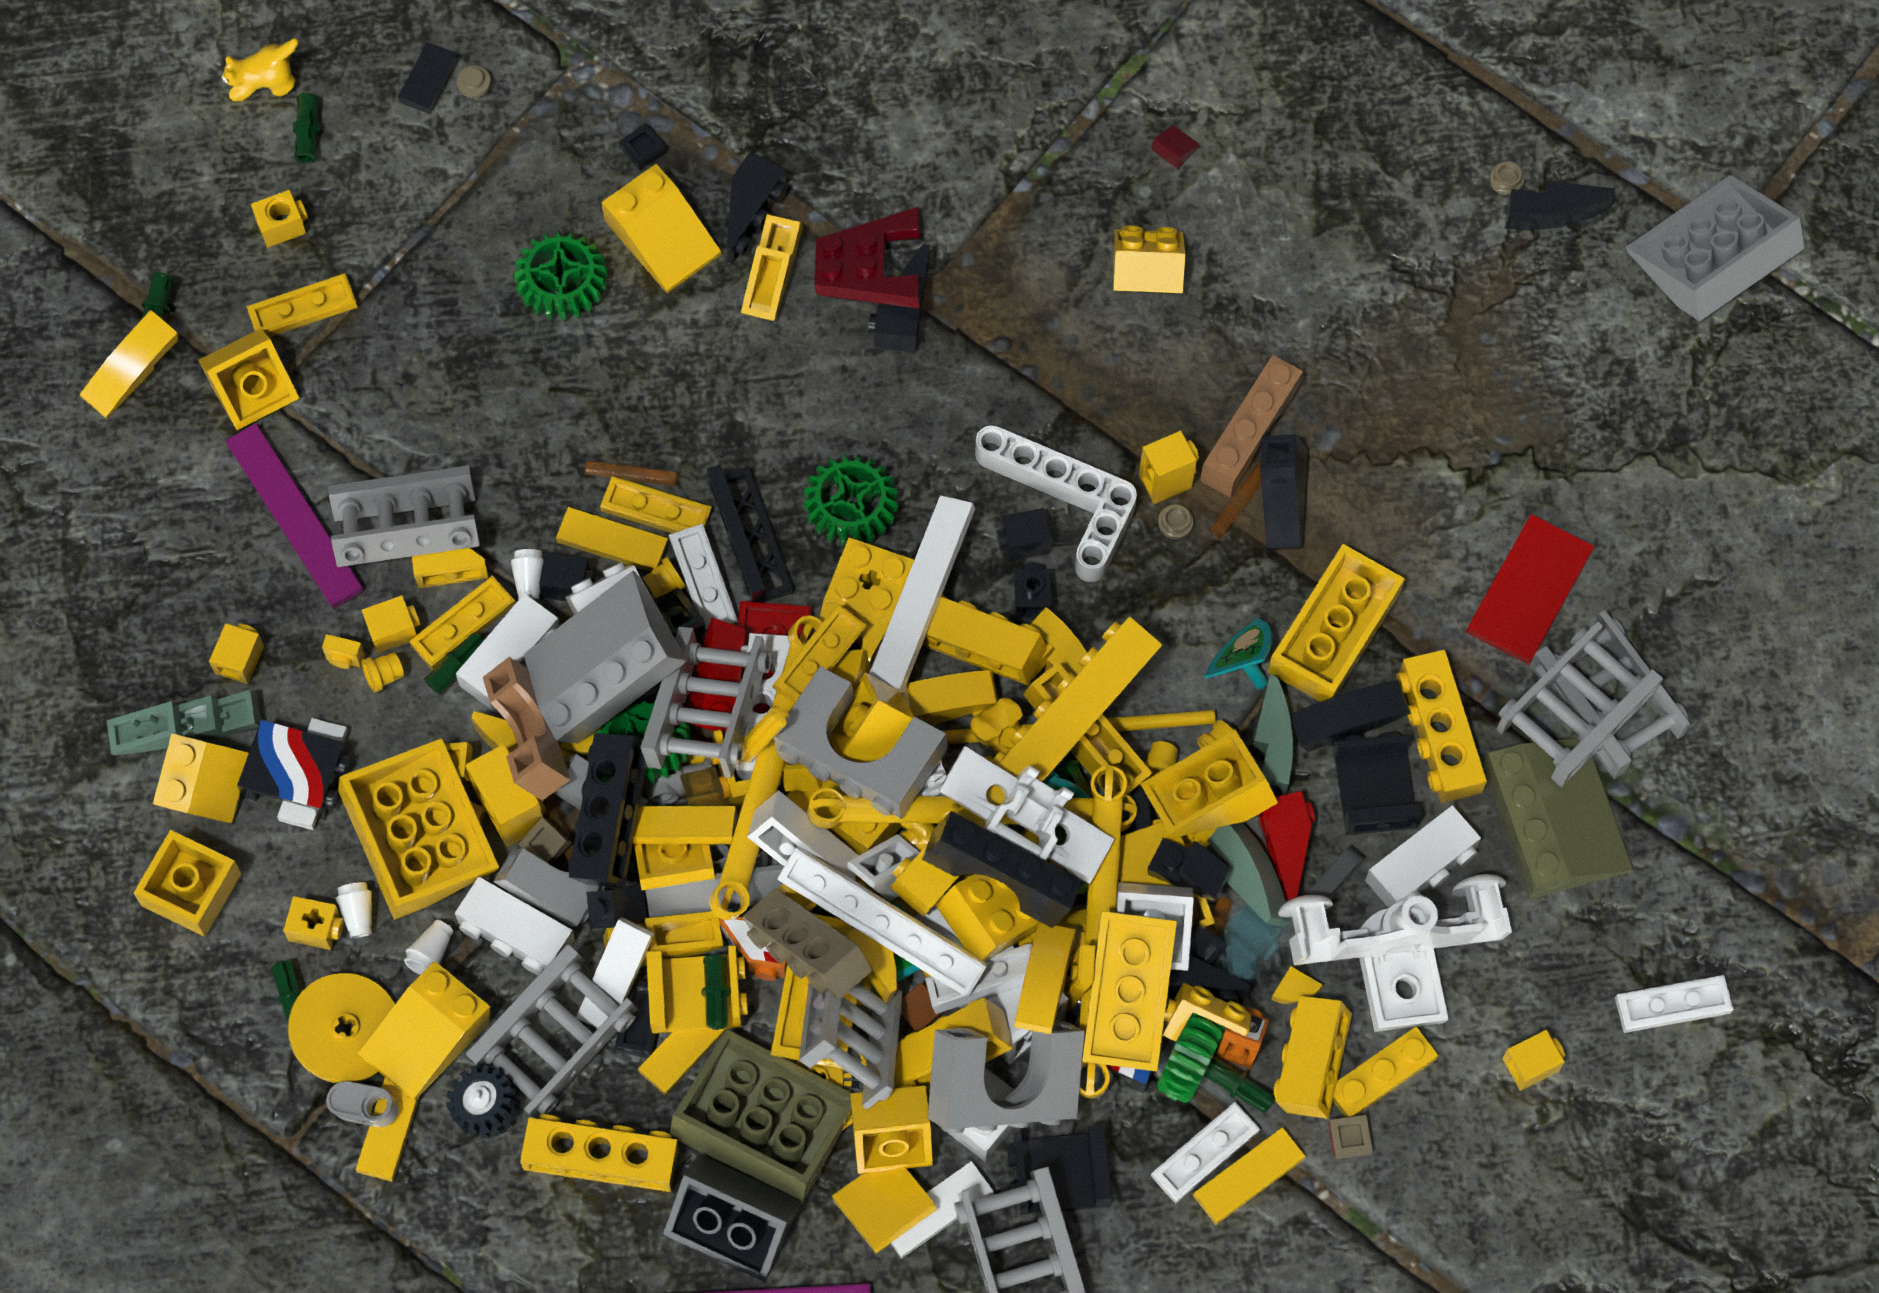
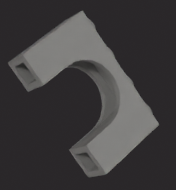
[774,666,948,819]
[493,754,648,927]
[928,1021,1085,1133]

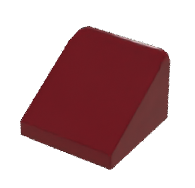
[1152,125,1200,169]

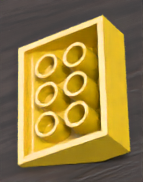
[338,738,499,920]

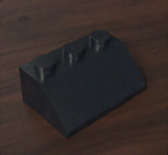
[663,1154,801,1282]

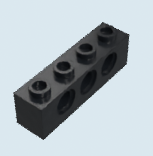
[568,733,647,888]

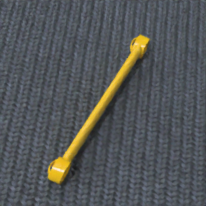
[709,615,822,920]
[1079,765,1127,1098]
[807,788,1137,832]

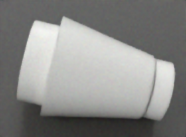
[511,549,544,602]
[335,882,372,939]
[404,920,453,975]

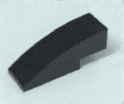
[1505,181,1615,230]
[1290,680,1411,752]

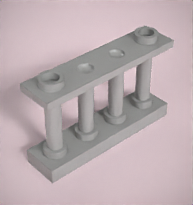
[328,465,480,567]
[1530,610,1690,779]
[1496,621,1663,788]
[641,626,771,778]
[465,944,638,1119]
[799,982,902,1110]
[954,1167,1085,1293]

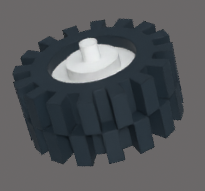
[446,1065,520,1139]

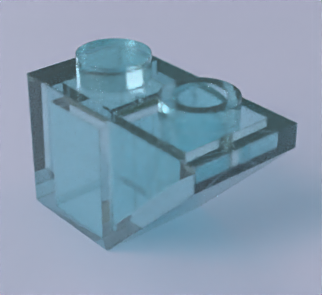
[1221,903,1282,984]

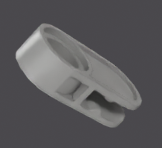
[326,1081,399,1127]

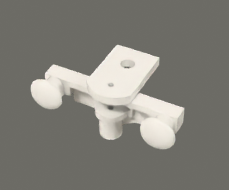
[1278,874,1512,1032]

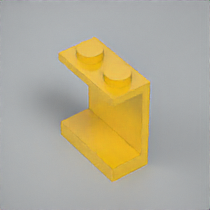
[646,945,748,1034]

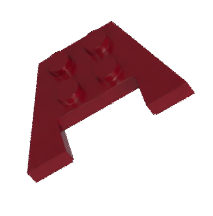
[814,207,920,308]

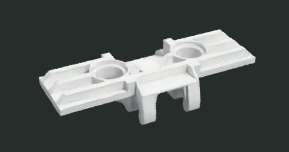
[939,746,1114,884]

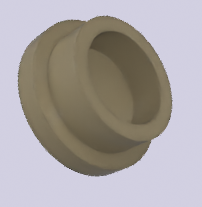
[456,65,491,99]
[1489,161,1524,195]
[1158,504,1193,539]

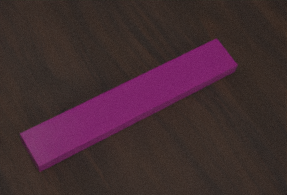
[225,423,363,610]

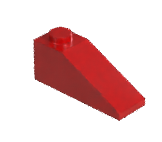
[684,617,745,735]
[1257,791,1315,902]

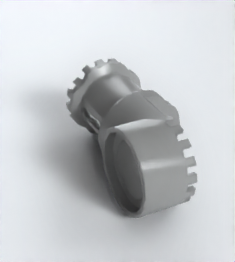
[643,757,716,806]

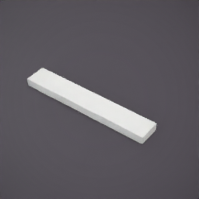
[869,496,975,694]
[777,846,988,998]

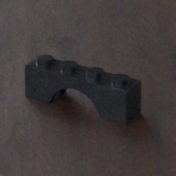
[922,811,1081,928]

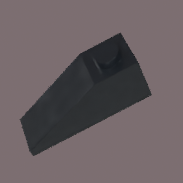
[868,244,930,353]

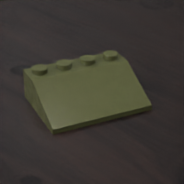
[1482,738,1633,900]
[670,1029,852,1204]

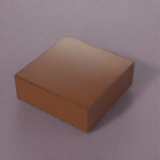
[900,983,945,1032]

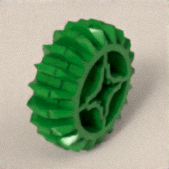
[514,229,608,321]
[803,453,898,548]
[593,698,691,784]
[1157,1012,1226,1103]

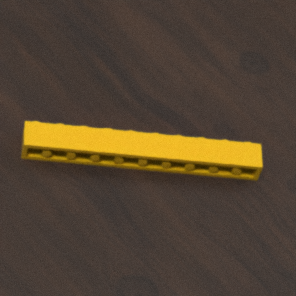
[890,616,1162,917]

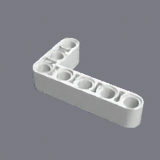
[975,426,1137,582]

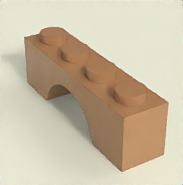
[1200,355,1303,498]
[482,657,570,801]

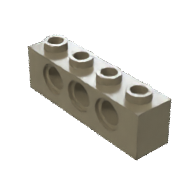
[742,888,872,1000]

